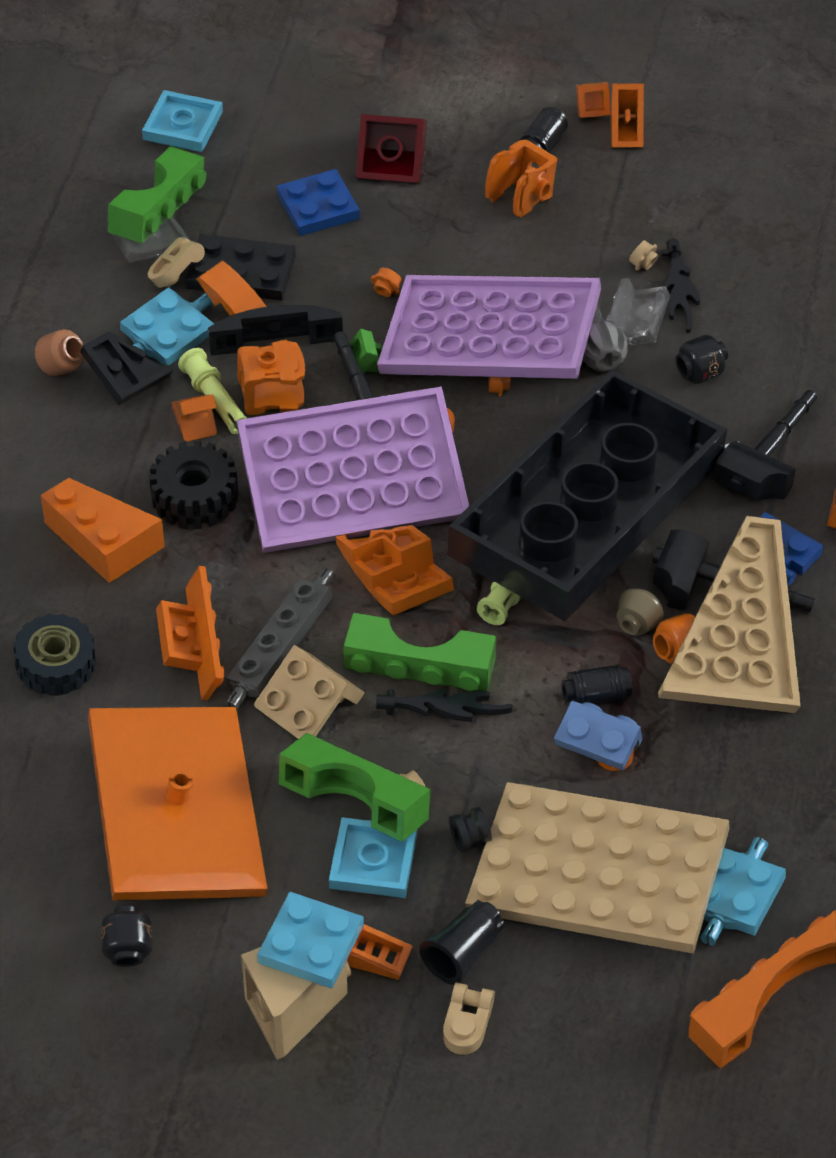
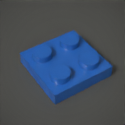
[277,169,360,236]

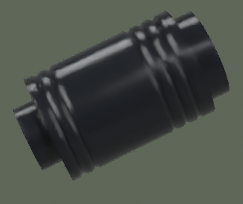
[520,107,568,153]
[561,664,633,705]

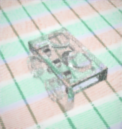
[606,278,670,345]

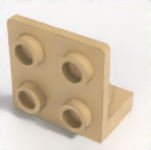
[254,645,365,739]

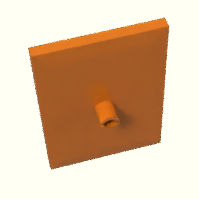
[88,707,268,901]

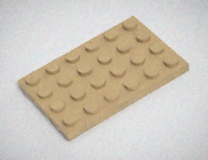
[465,782,729,954]

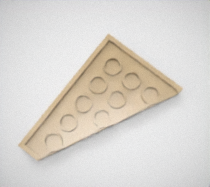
[658,516,801,713]

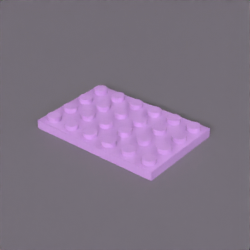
[377,275,601,379]
[237,387,469,553]

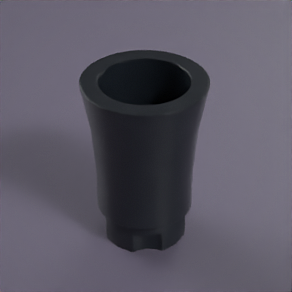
[419,900,504,985]

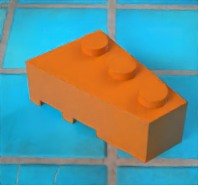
[40,478,165,583]

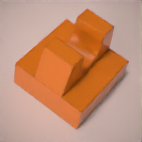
[576,82,611,118]

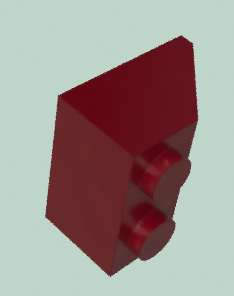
[356,114,427,183]

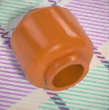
[653,613,696,664]

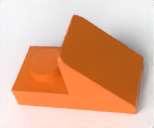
[171,394,217,442]

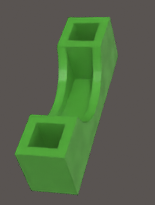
[108,146,206,243]
[344,613,496,691]
[279,733,430,842]

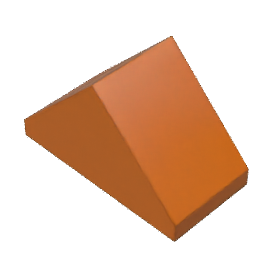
[610,84,644,148]

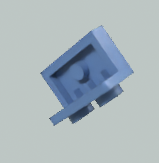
[554,701,642,770]

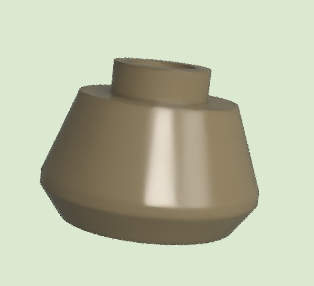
[616,588,664,635]

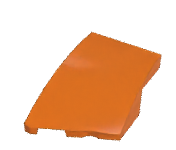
[336,525,454,616]

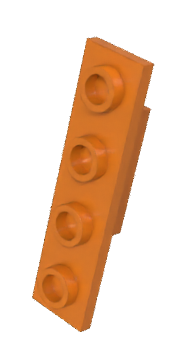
[156,566,224,701]

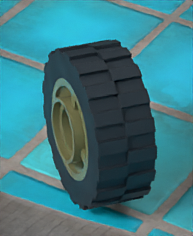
[14,614,96,695]

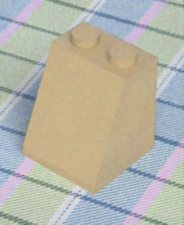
[241,947,351,1060]

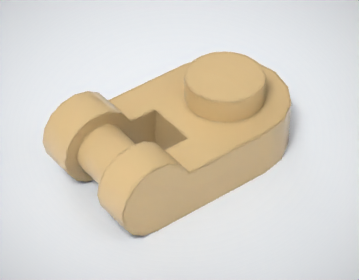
[148,237,205,288]
[443,982,495,1055]

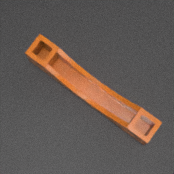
[688,910,836,1069]

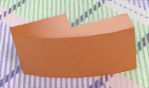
[197,261,266,316]

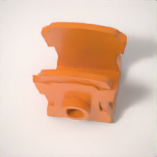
[485,140,558,218]
[237,339,305,415]

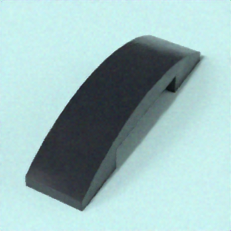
[208,305,343,356]

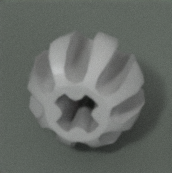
[582,321,628,372]

